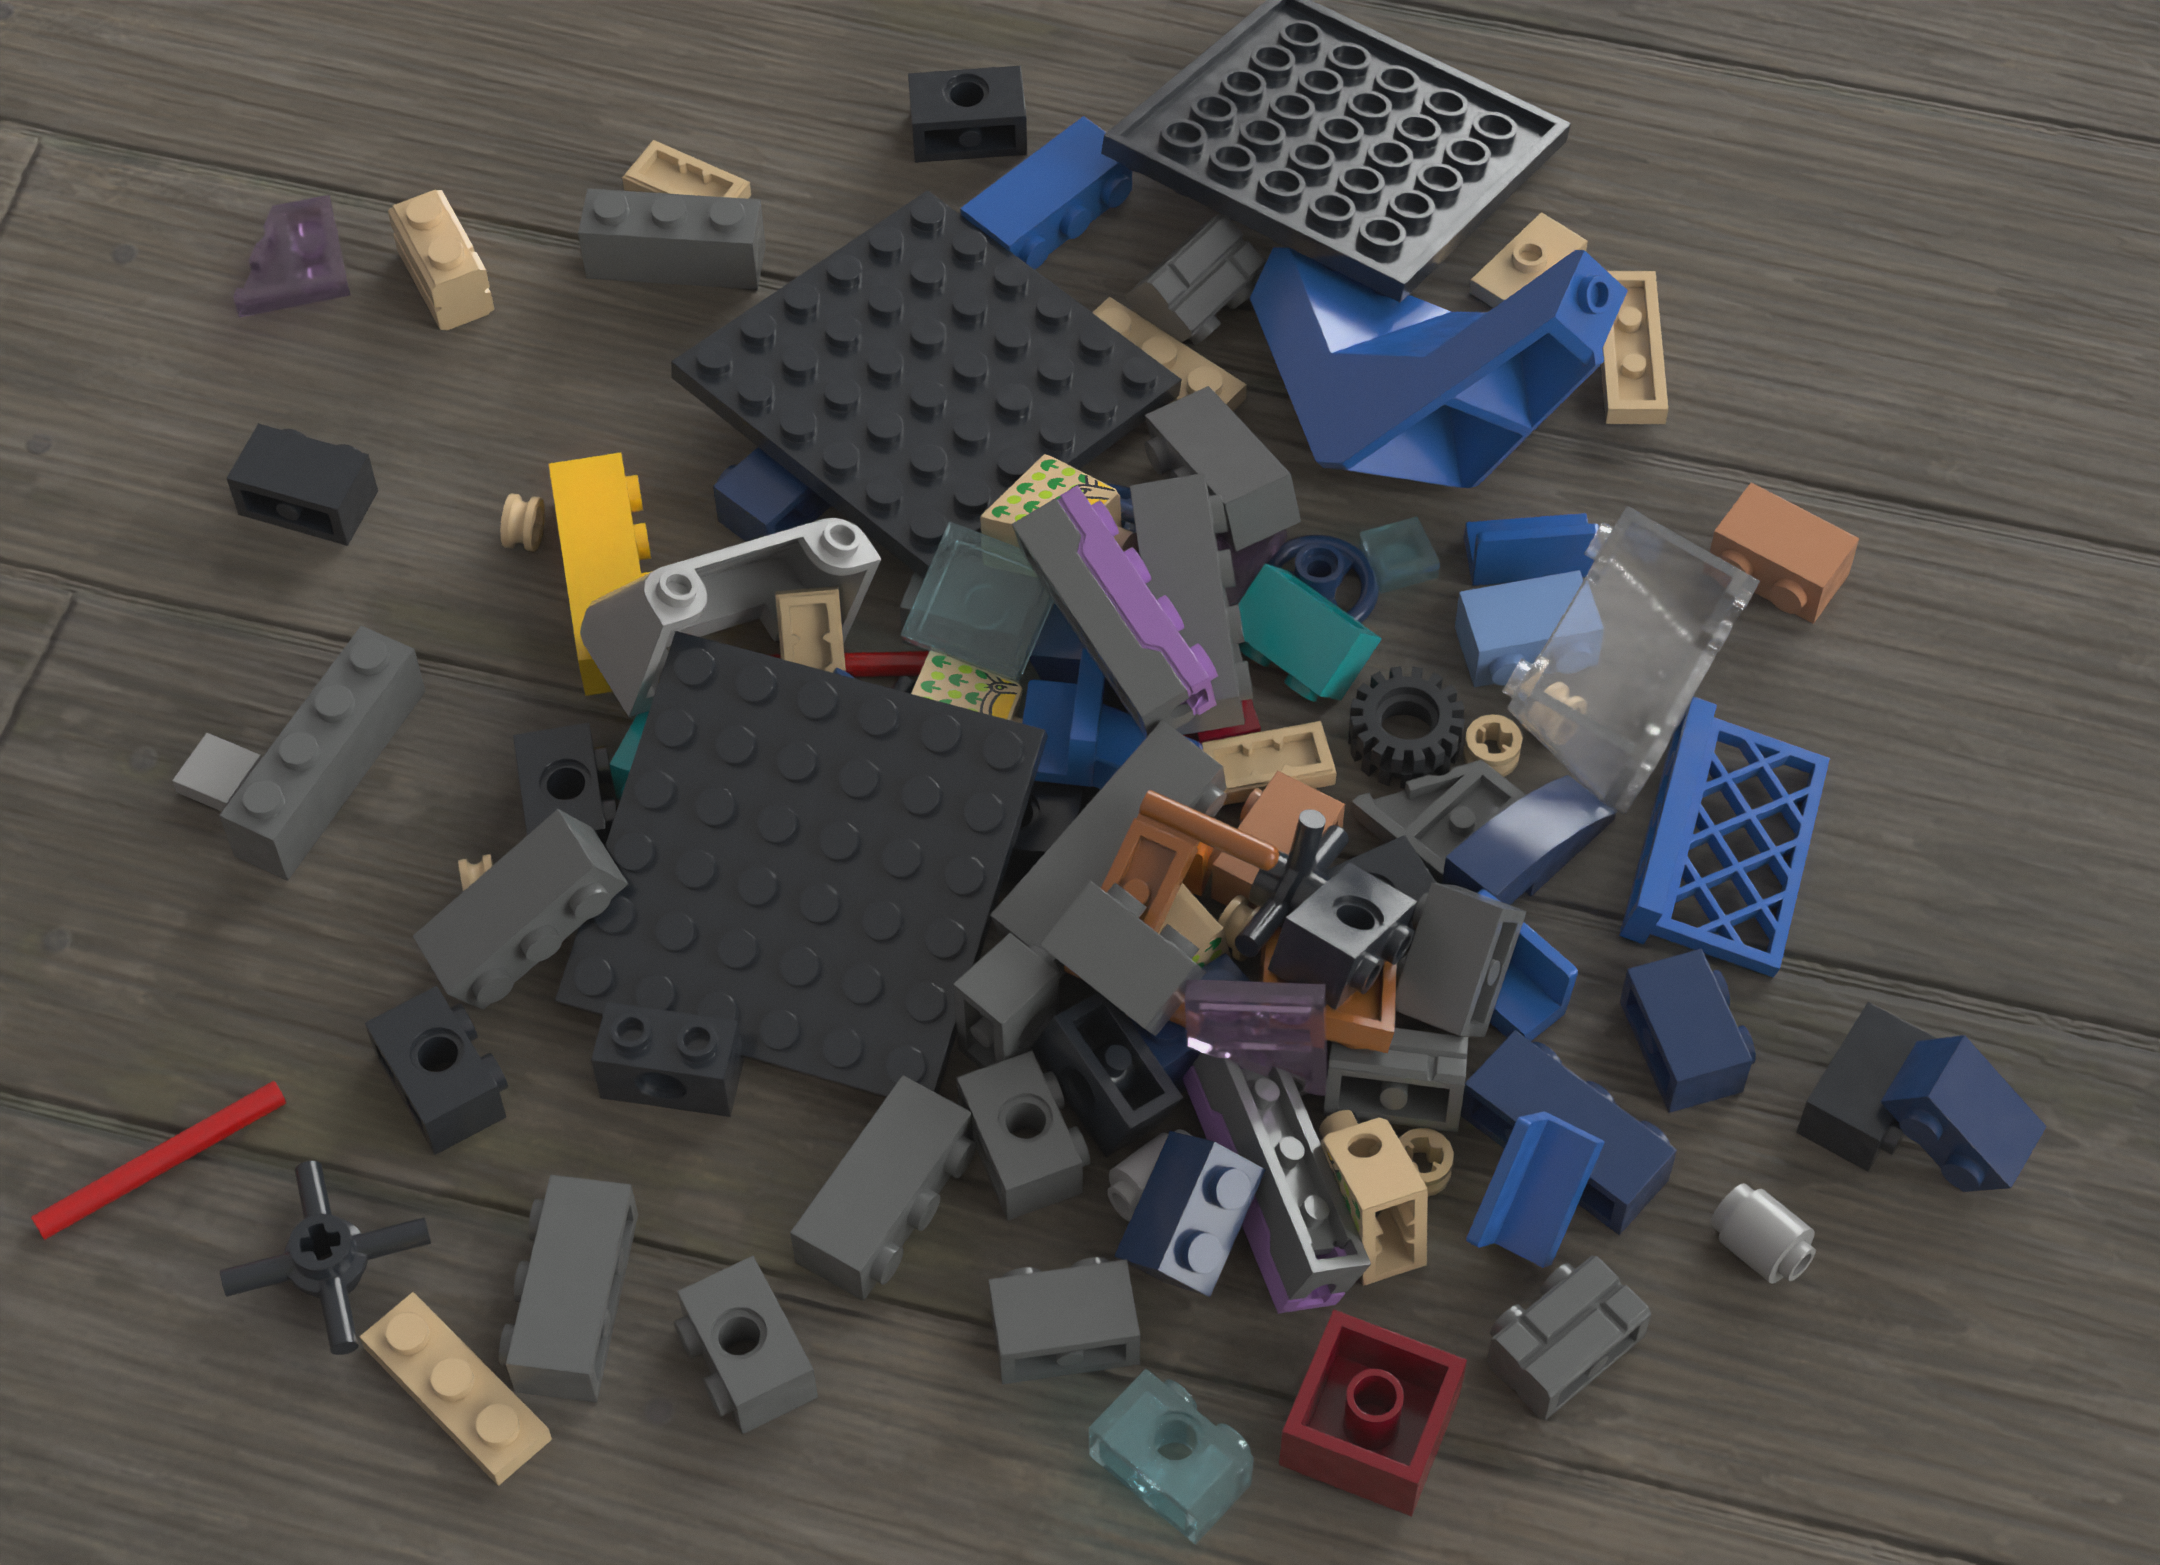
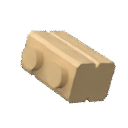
[388,189,494,331]

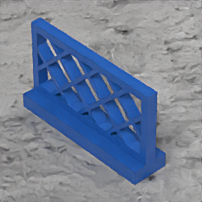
[1619,696,1830,978]

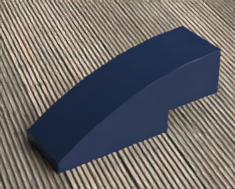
[1442,775,1616,905]

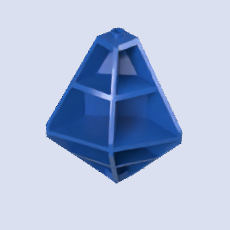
[1250,247,1628,488]

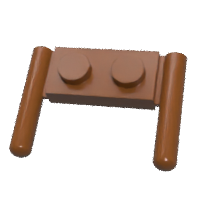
[1064,790,1279,1030]

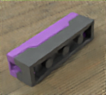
[1012,485,1218,738]
[1182,1029,1371,1314]

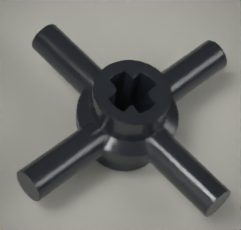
[1235,809,1349,957]
[220,1161,431,1355]

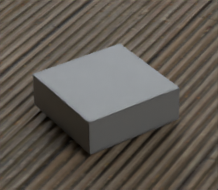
[172,733,262,811]

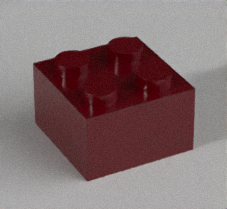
[1279,1309,1467,1517]

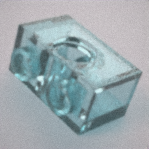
[1089,1369,1254,1545]

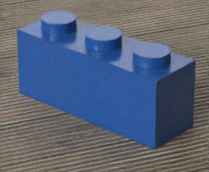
[960,116,1132,270]

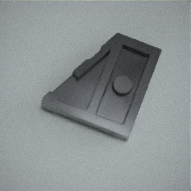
[1350,760,1526,884]

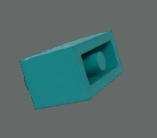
[1238,564,1382,702]

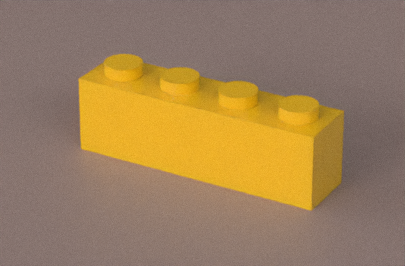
[549,452,659,696]

